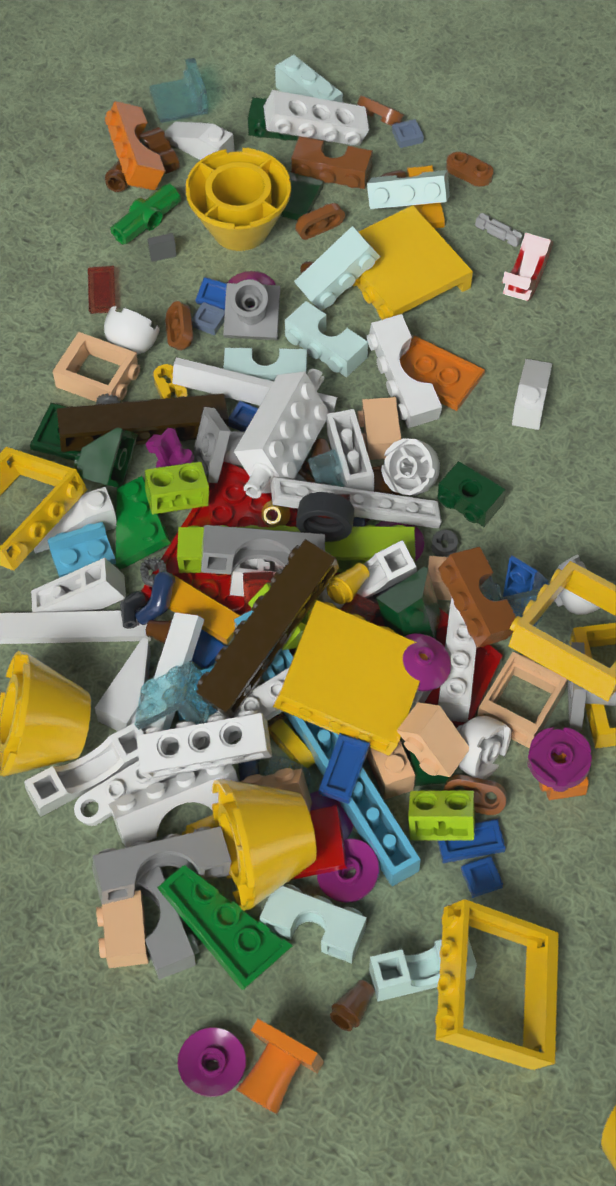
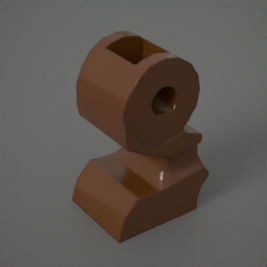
[139,127,180,175]

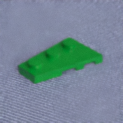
[116,476,171,569]

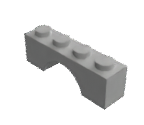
[201,525,325,575]
[92,826,231,905]
[135,840,199,980]

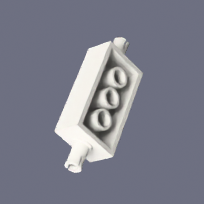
[234,369,330,498]

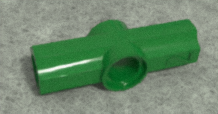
[110,183,181,245]

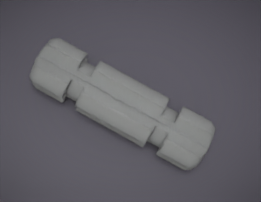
[475,213,523,247]

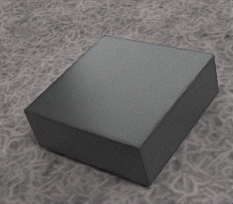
[147,233,176,262]

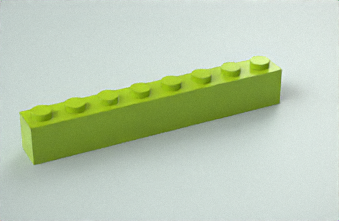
[177,525,415,573]

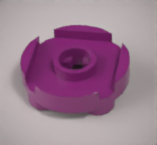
[527,727,592,792]

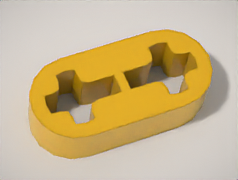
[153,364,188,399]
[268,719,315,772]

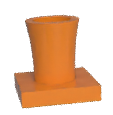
[236,1019,324,1115]

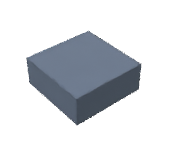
[392,119,424,148]
[191,302,225,336]

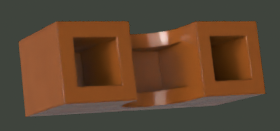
[291,136,373,189]
[438,547,516,648]

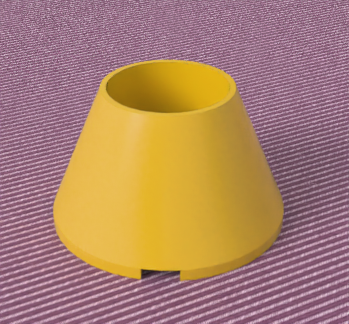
[186,148,291,251]
[0,651,91,777]
[212,779,316,910]

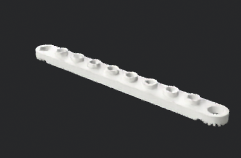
[74,668,289,826]

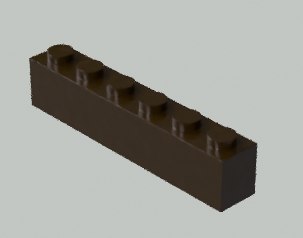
[57,393,229,452]
[196,539,339,719]

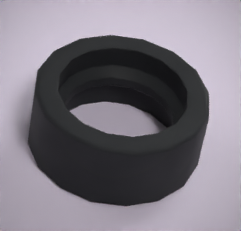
[296,492,354,542]

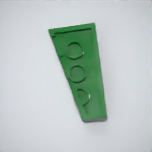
[157,865,293,990]

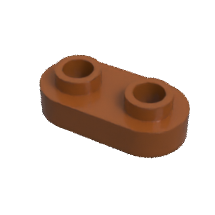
[357,95,404,126]
[446,152,493,187]
[295,203,345,240]
[165,301,193,351]
[443,775,507,815]

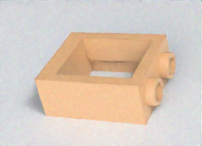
[53,332,140,402]
[477,652,567,748]

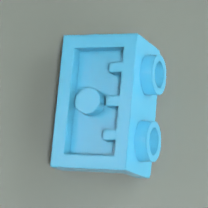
[47,522,116,578]

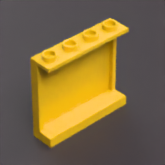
[352,205,473,320]
[273,600,428,756]

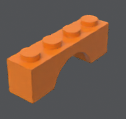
[105,101,165,191]

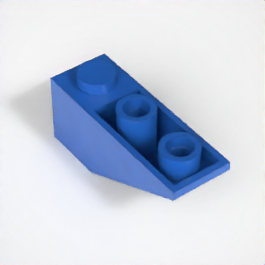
[502,556,548,617]

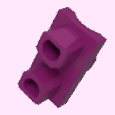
[146,428,194,468]

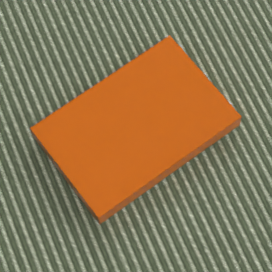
[400,336,485,411]

